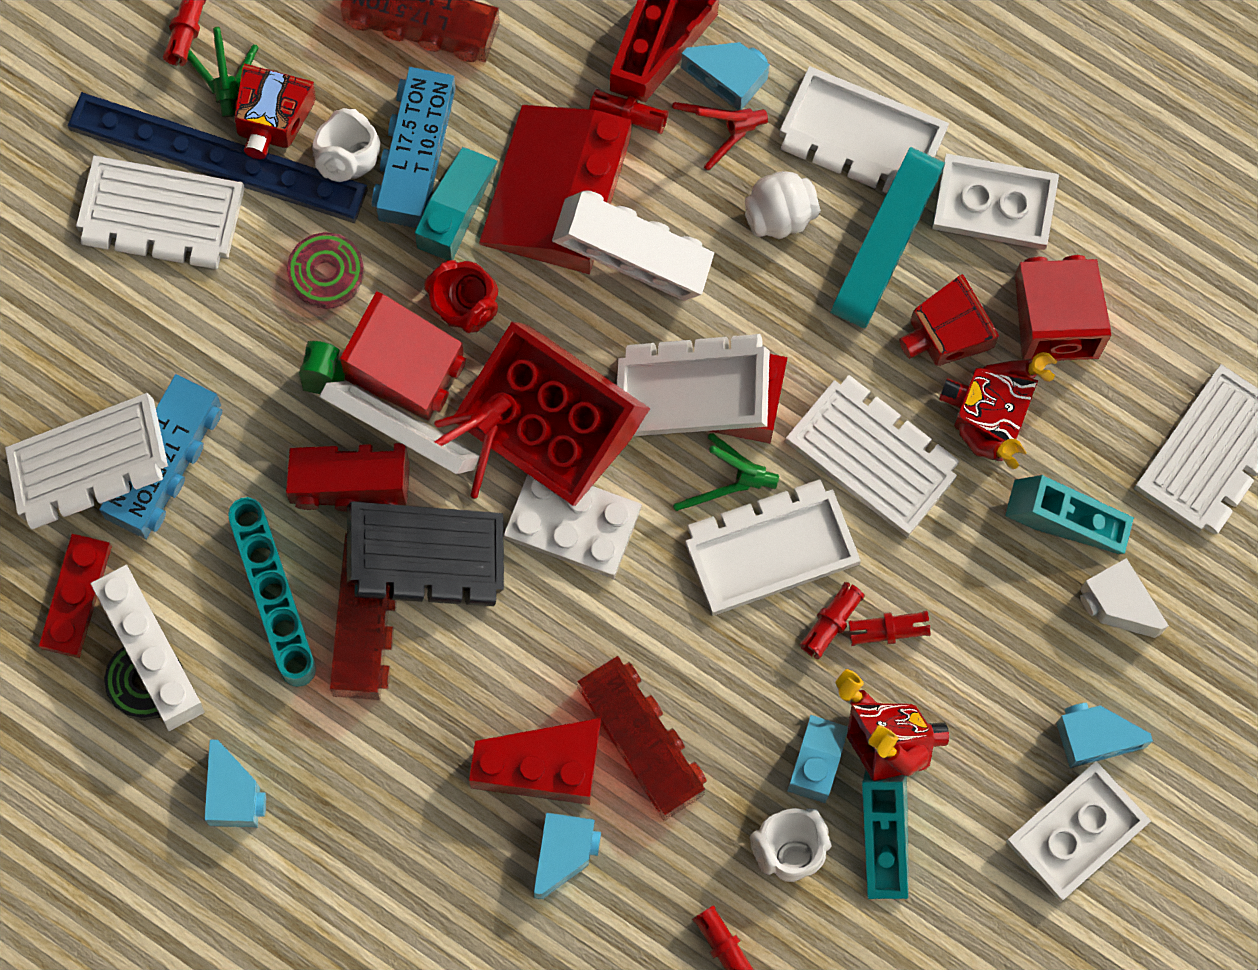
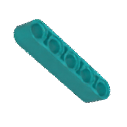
[830,147,945,329]
[228,497,316,687]

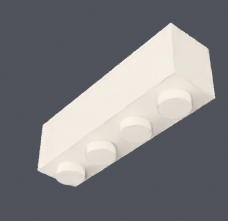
[552,191,714,301]
[91,565,205,731]

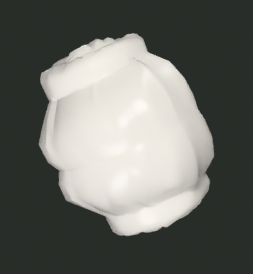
[312,108,380,182]
[745,171,821,239]
[749,808,832,882]

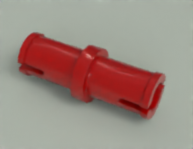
[163,0,206,66]
[589,89,669,134]
[799,582,865,660]
[848,611,931,646]
[692,905,754,970]

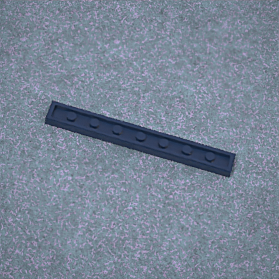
[67,92,368,223]

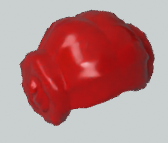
[424,259,498,333]

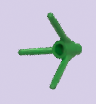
[187,27,258,117]
[673,433,779,511]

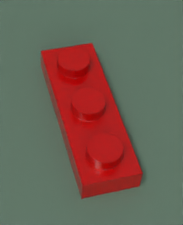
[39,533,112,658]

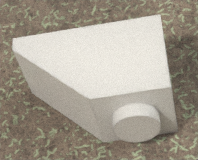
[1080,558,1169,638]

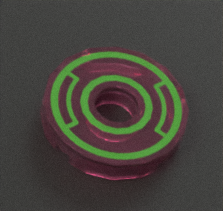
[287,232,365,309]

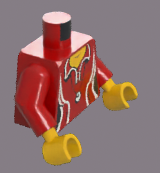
[939,352,1057,469]
[835,669,949,781]

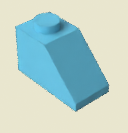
[681,42,770,110]
[1056,703,1153,768]
[787,715,848,803]
[205,739,266,828]
[534,813,601,899]

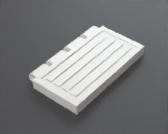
[779,66,949,193]
[76,155,245,270]
[617,334,770,436]
[1134,364,1258,534]
[785,375,959,538]
[319,381,480,474]
[5,393,168,529]
[685,479,861,616]

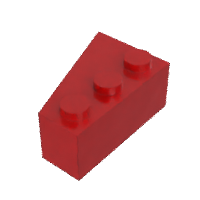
[610,0,719,103]
[286,443,410,512]
[469,718,601,805]

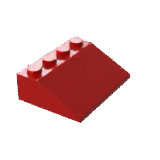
[479,105,632,275]
[454,321,650,506]

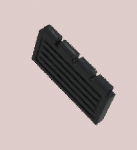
[347,502,504,607]

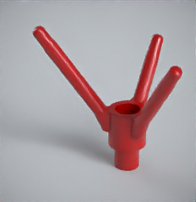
[672,102,768,171]
[434,394,512,499]

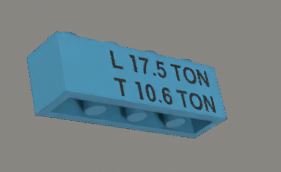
[372,67,456,228]
[99,374,223,540]

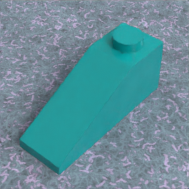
[415,147,498,260]
[1005,475,1134,554]
[862,770,909,899]

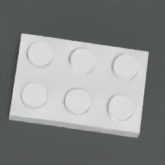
[932,153,1059,250]
[504,475,642,579]
[1006,761,1151,903]

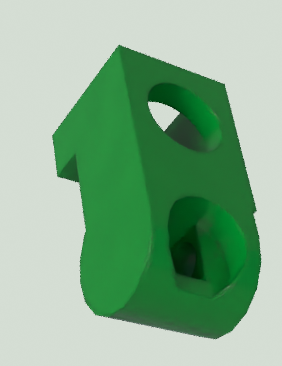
[299,341,346,395]

